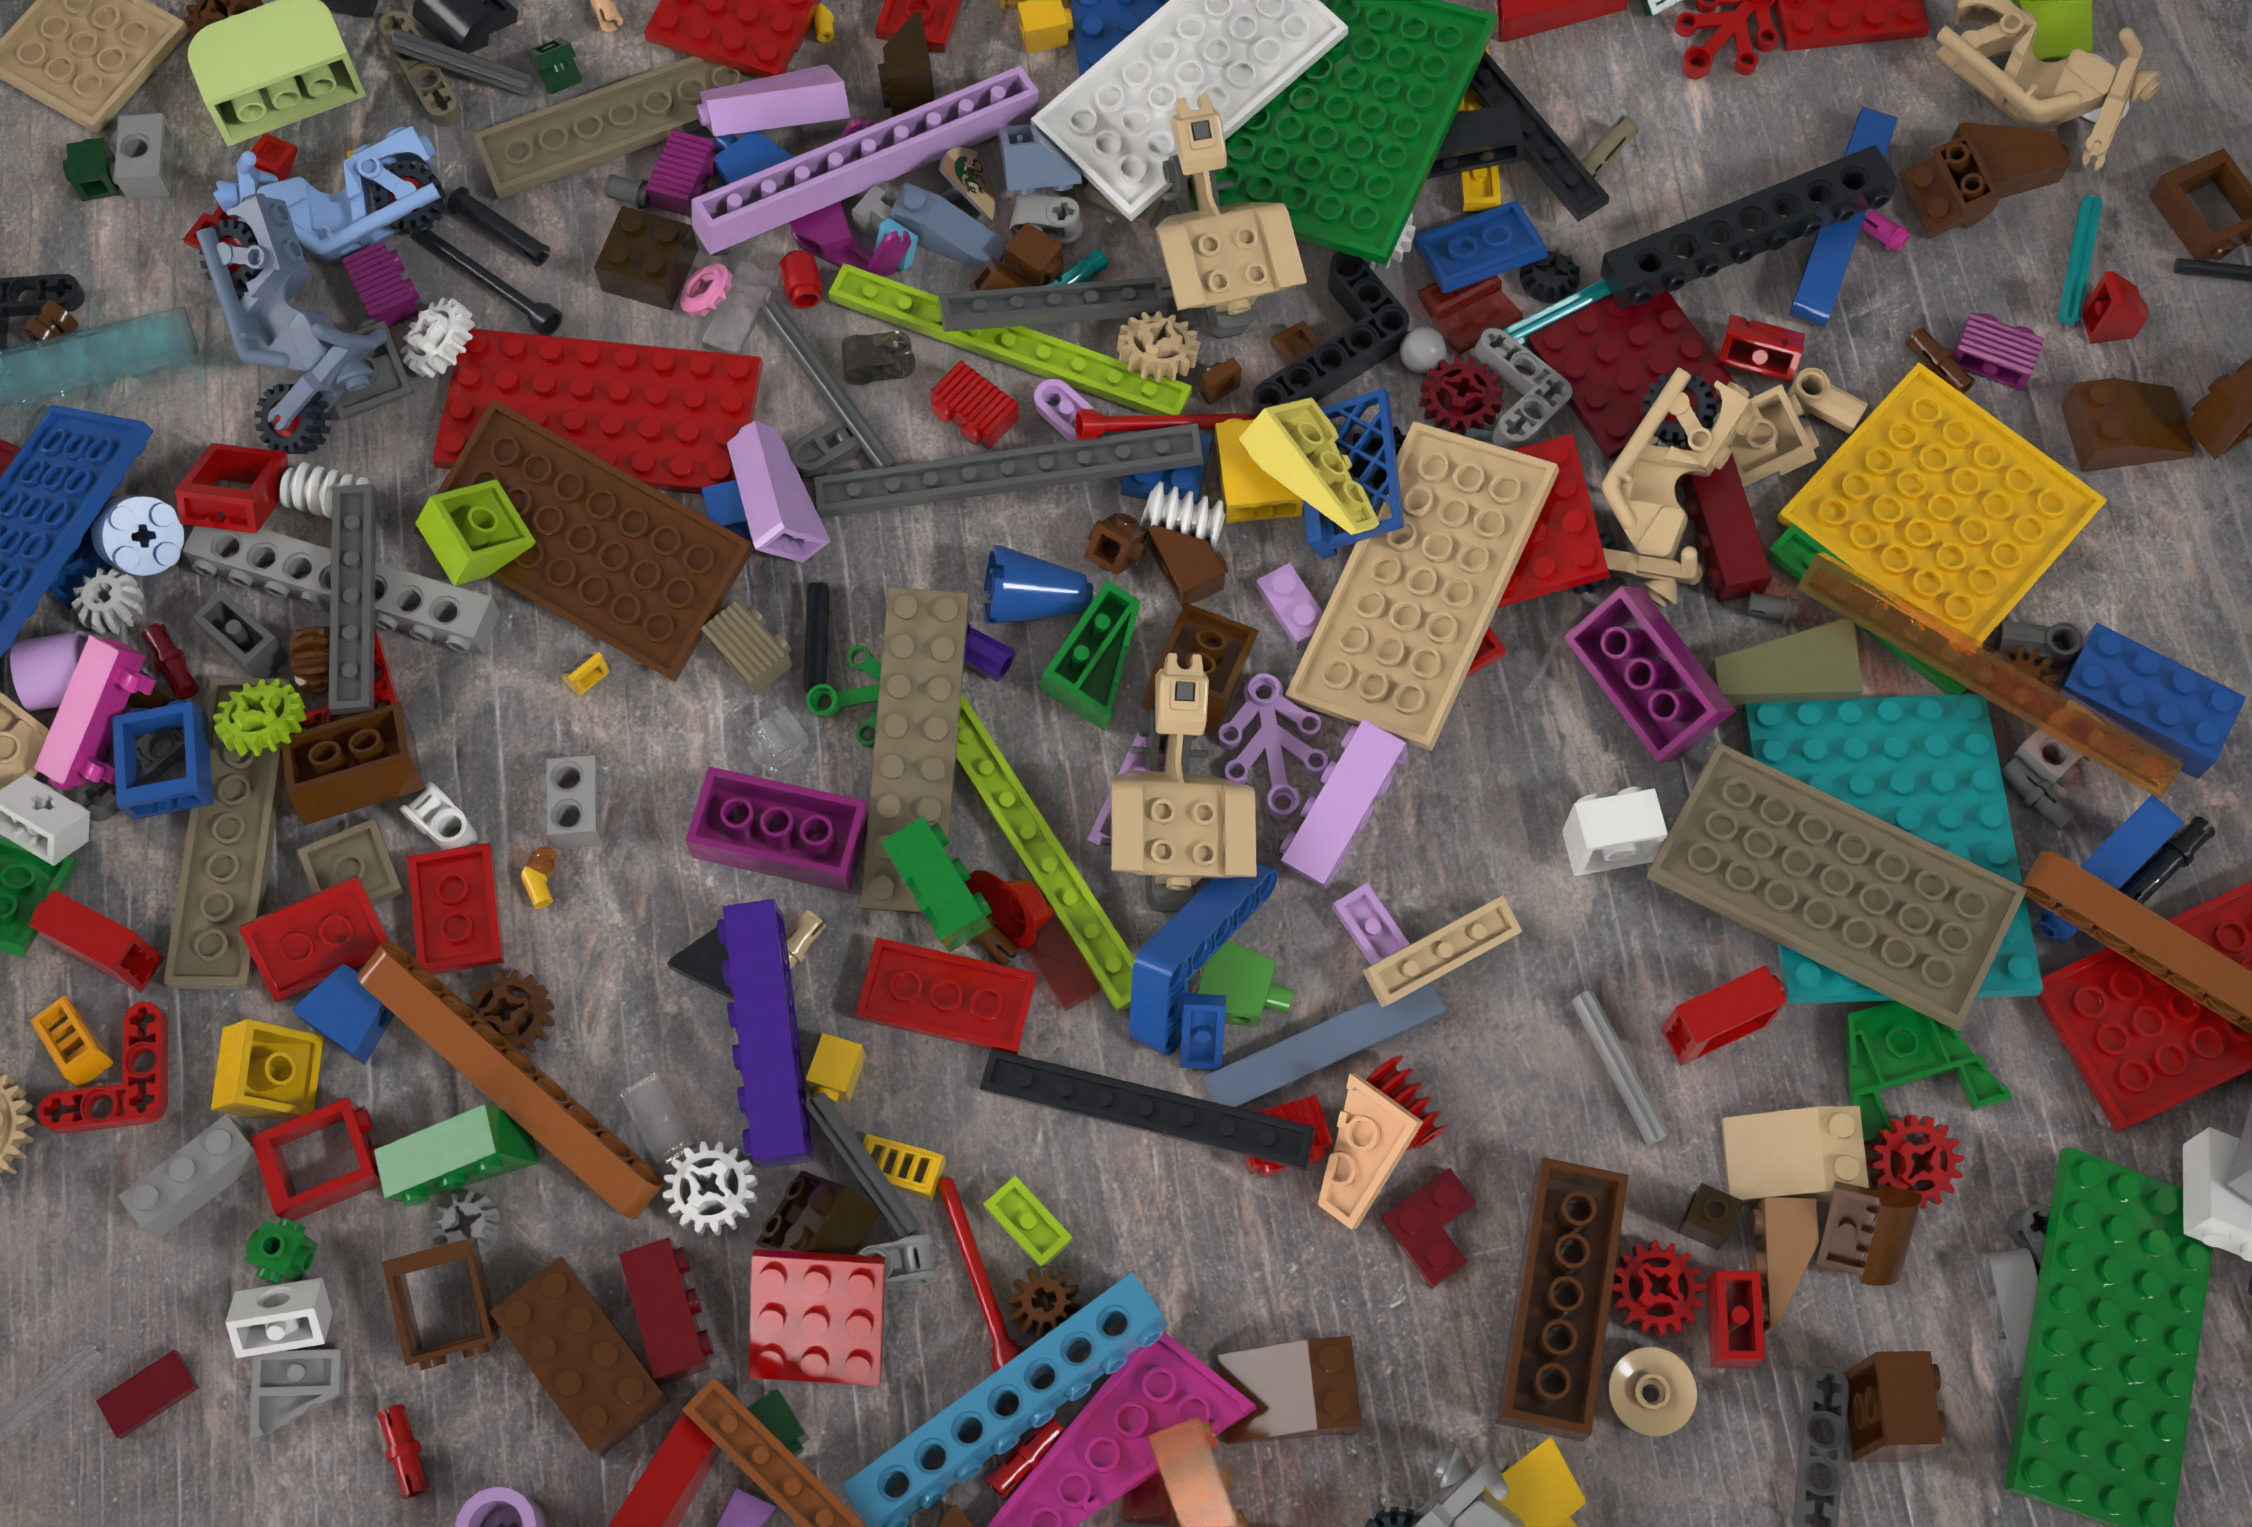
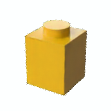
[1017,0,1074,54]
[805,1033,866,1104]

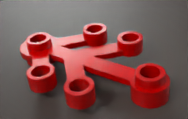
[1675,0,1779,80]

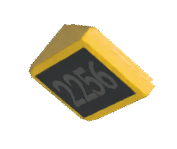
[562,652,610,696]

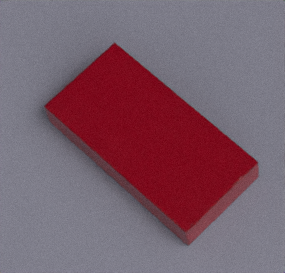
[96,1350,199,1439]

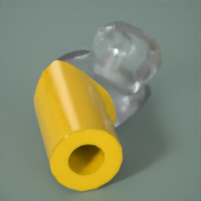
[814,0,848,43]

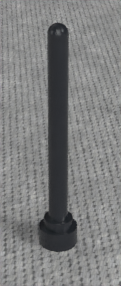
[419,229,563,336]

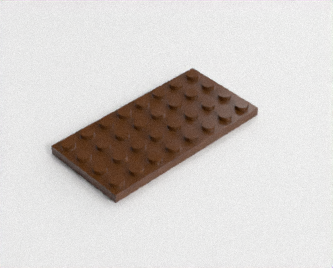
[413,399,755,682]

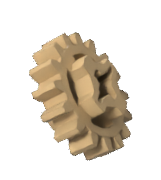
[1116,311,1200,382]

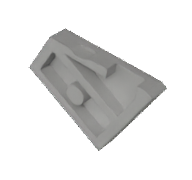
[249,1349,346,1439]

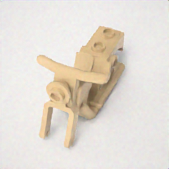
[1935,0,2161,172]

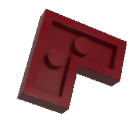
[1380,1168,1476,1289]

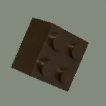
[594,206,699,311]

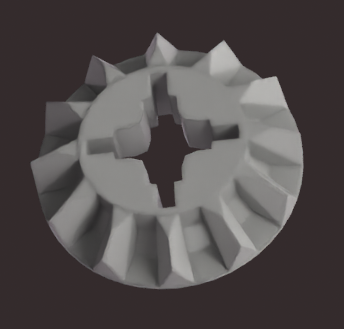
[430,1190,501,1260]

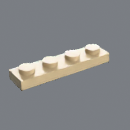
[1362,895,1523,1008]

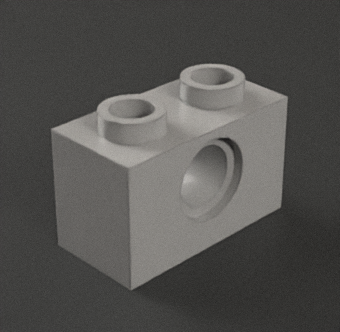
[110,113,175,199]

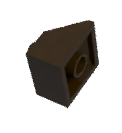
[877,12,935,117]

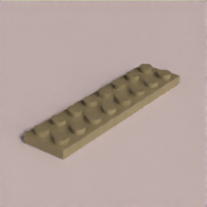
[472,56,761,200]
[860,587,970,913]
[163,677,295,990]

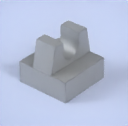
[852,185,892,238]

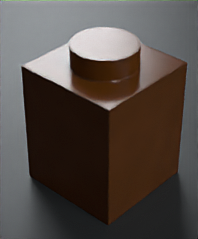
[1004,222,1065,286]

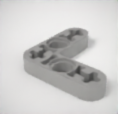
[1475,328,1572,450]

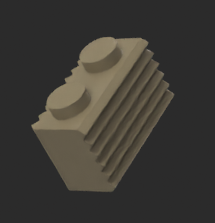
[701,600,792,695]

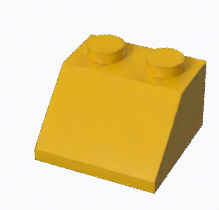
[211,1019,324,1119]

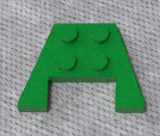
[1844,1000,2012,1144]

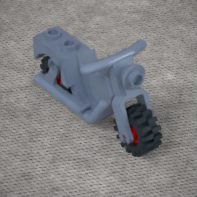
[196,193,388,454]

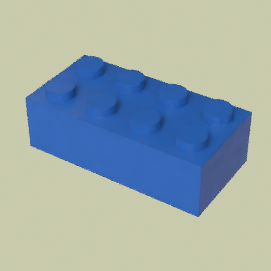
[2050,622,2246,779]

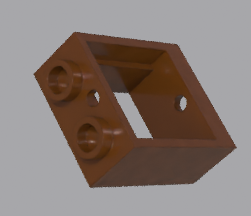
[2149,148,2252,261]
[382,1237,500,1370]

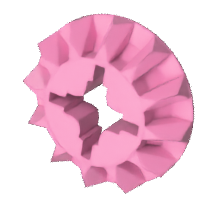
[680,263,733,317]

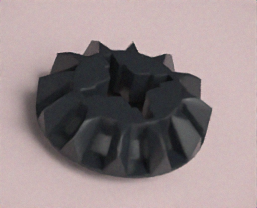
[1520,248,1580,303]

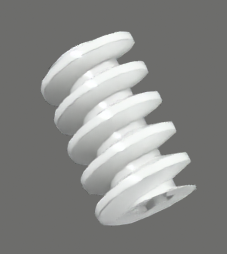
[279,462,369,519]
[1140,481,1226,550]

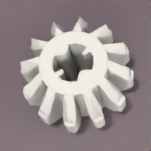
[71,567,145,636]

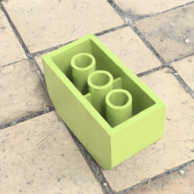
[188,0,366,146]

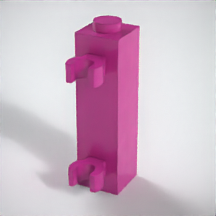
[34,635,156,791]

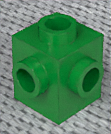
[245,1218,318,1285]

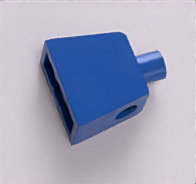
[714,131,794,186]
[292,964,394,1065]

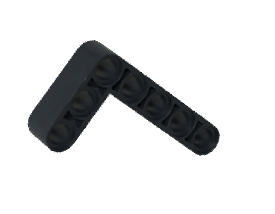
[1251,252,1409,419]

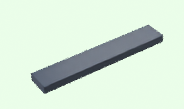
[1202,982,1446,1108]

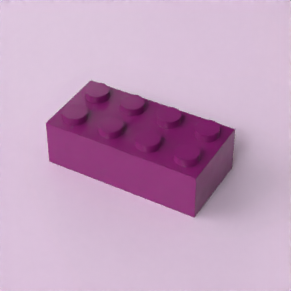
[1564,586,1736,763]
[685,766,869,893]

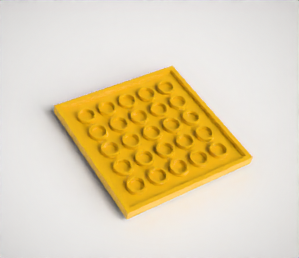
[1776,362,2107,657]

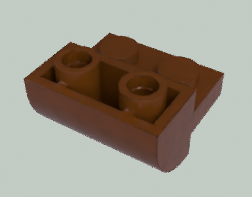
[1899,133,1999,239]
[1815,1181,1922,1286]

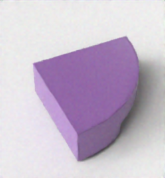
[717,1487,778,1527]

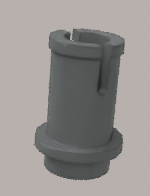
[604,174,651,209]
[1746,591,1799,625]

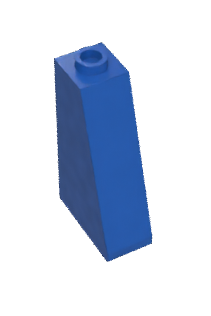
[2037,794,2185,945]

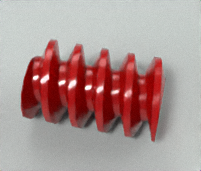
[1366,1055,1449,1151]

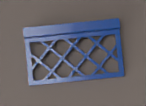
[1303,388,1405,559]

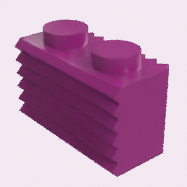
[646,129,718,218]
[341,240,420,328]
[1953,312,2044,391]

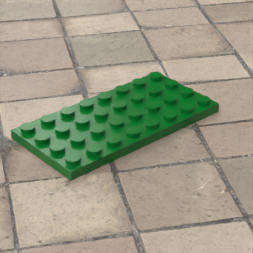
[2004,1147,2213,1527]

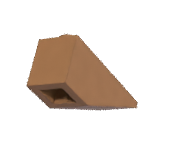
[1749,1197,1819,1335]

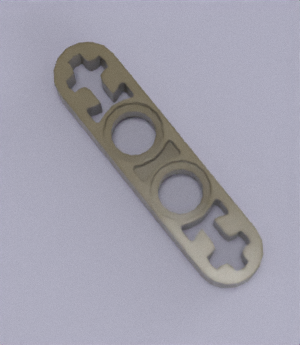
[378,10,461,126]

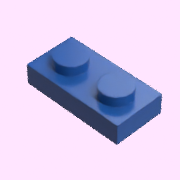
[1180,993,1226,1070]

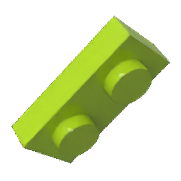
[983,1175,1073,1270]

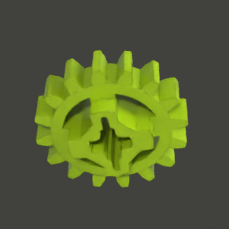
[213,679,306,756]

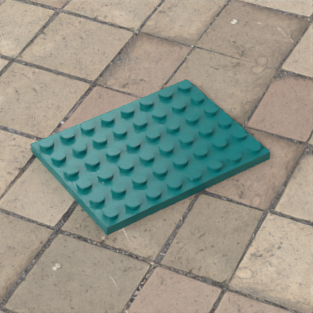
[1742,693,2043,1004]

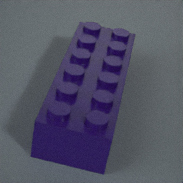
[717,899,815,1169]

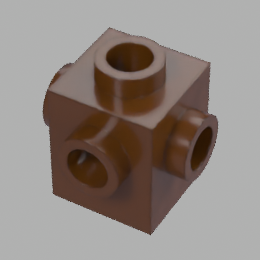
[1084,513,1147,575]

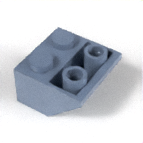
[998,124,1082,195]

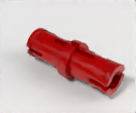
[376,1404,430,1499]
[984,1418,1065,1499]

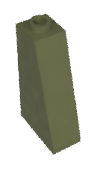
[1707,618,1863,709]

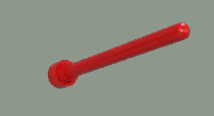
[1075,409,1255,440]
[938,1176,1023,1373]

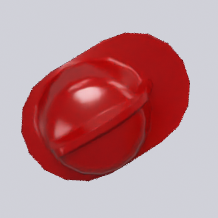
[965,870,1054,949]

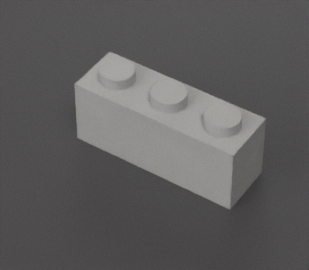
[118,1114,258,1240]

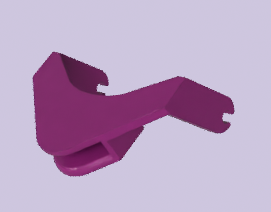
[789,117,912,277]

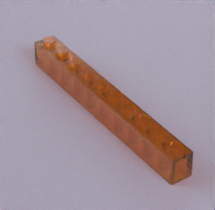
[1796,552,2185,799]

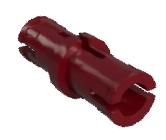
[140,623,199,700]

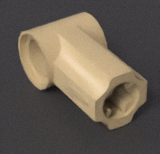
[1787,368,1868,434]

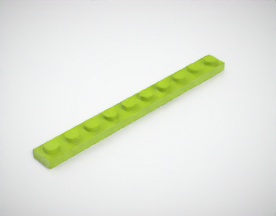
[828,263,1192,415]
[956,693,1135,1013]

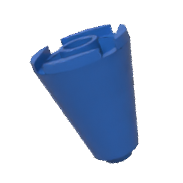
[983,545,1093,624]

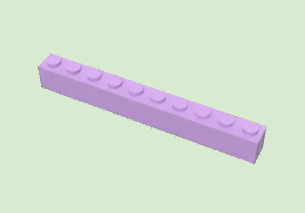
[691,65,1039,255]

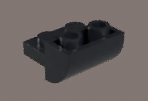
[412,0,518,53]

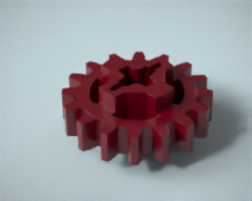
[1419,356,1503,437]

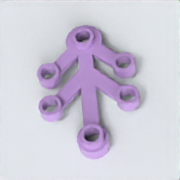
[1218,673,1328,820]

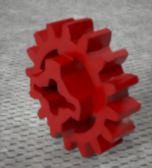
[1867,1114,1964,1209]
[1612,1240,1706,1338]

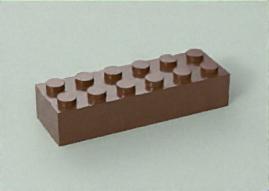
[1496,1157,1629,1442]

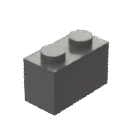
[192,590,289,678]

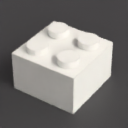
[1562,787,1668,876]

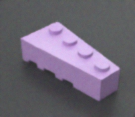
[1279,719,1408,889]

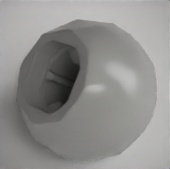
[1399,327,1446,374]

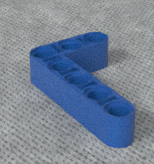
[1129,860,1278,1056]

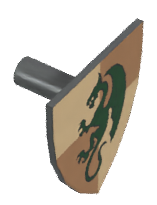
[939,147,995,222]

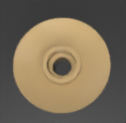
[1608,1347,1697,1437]

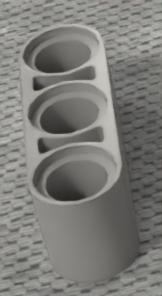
[1979,1248,2038,1379]

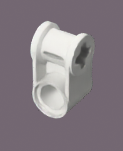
[399,781,477,850]

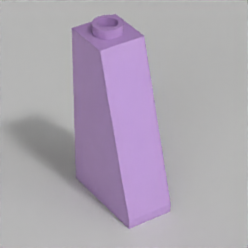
[697,64,850,136]
[727,421,831,563]

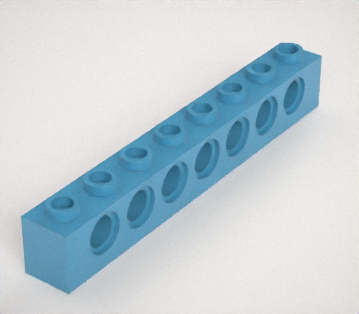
[841,1272,1168,1527]

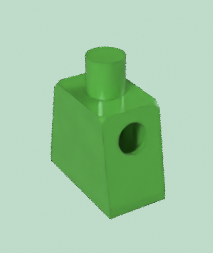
[1197,940,1295,1027]

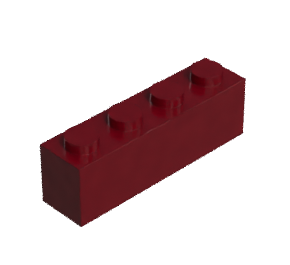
[1676,445,1772,602]

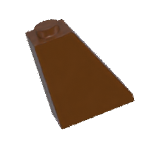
[1951,122,2071,199]

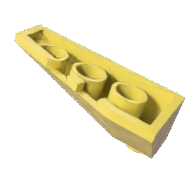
[1239,397,1380,535]

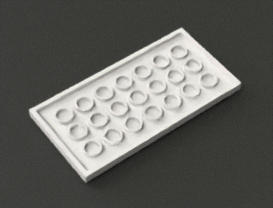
[1031,0,1348,221]

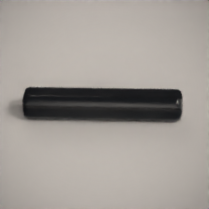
[803,582,829,693]

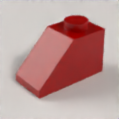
[2082,271,2148,344]

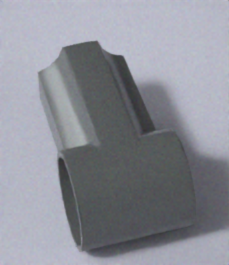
[1995,621,2084,670]

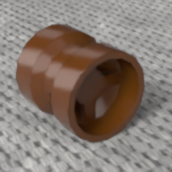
[22,300,79,353]

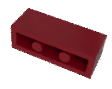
[619,1237,714,1386]

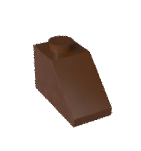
[1147,525,1228,608]

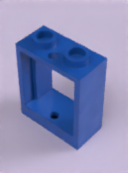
[112,700,213,820]

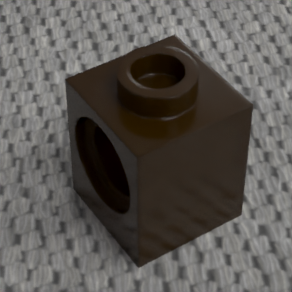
[1677,1183,1743,1250]

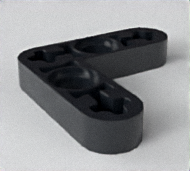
[0,274,85,377]

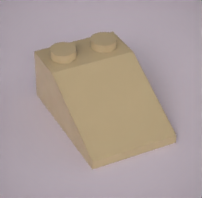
[1721,1106,1869,1203]

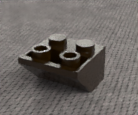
[755,1170,881,1255]

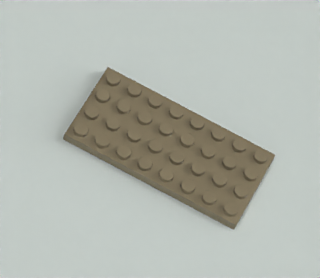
[1646,743,2027,1031]

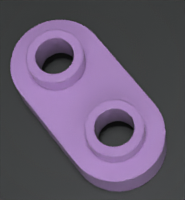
[1034,379,1097,441]

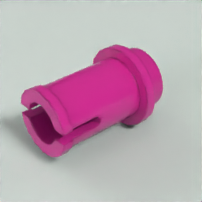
[1860,210,1911,252]

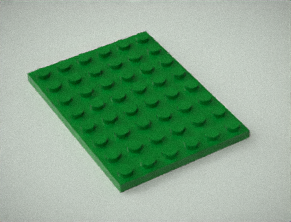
[1188,0,1497,265]

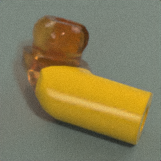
[521,846,557,909]

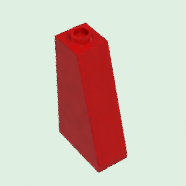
[1496,0,1628,42]
[608,1414,721,1527]

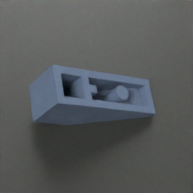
[890,183,1009,270]

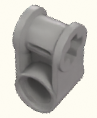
[1009,193,1083,246]
[857,1234,940,1290]

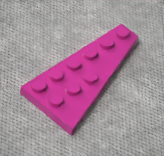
[986,1330,1257,1527]

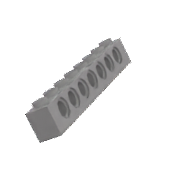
[182,526,501,654]

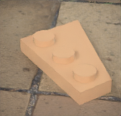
[1318,1073,1423,1230]

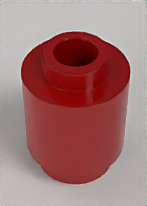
[779,250,823,309]

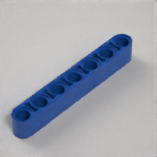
[1789,106,1898,327]

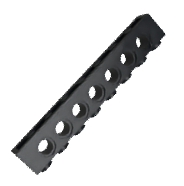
[1600,145,1898,309]

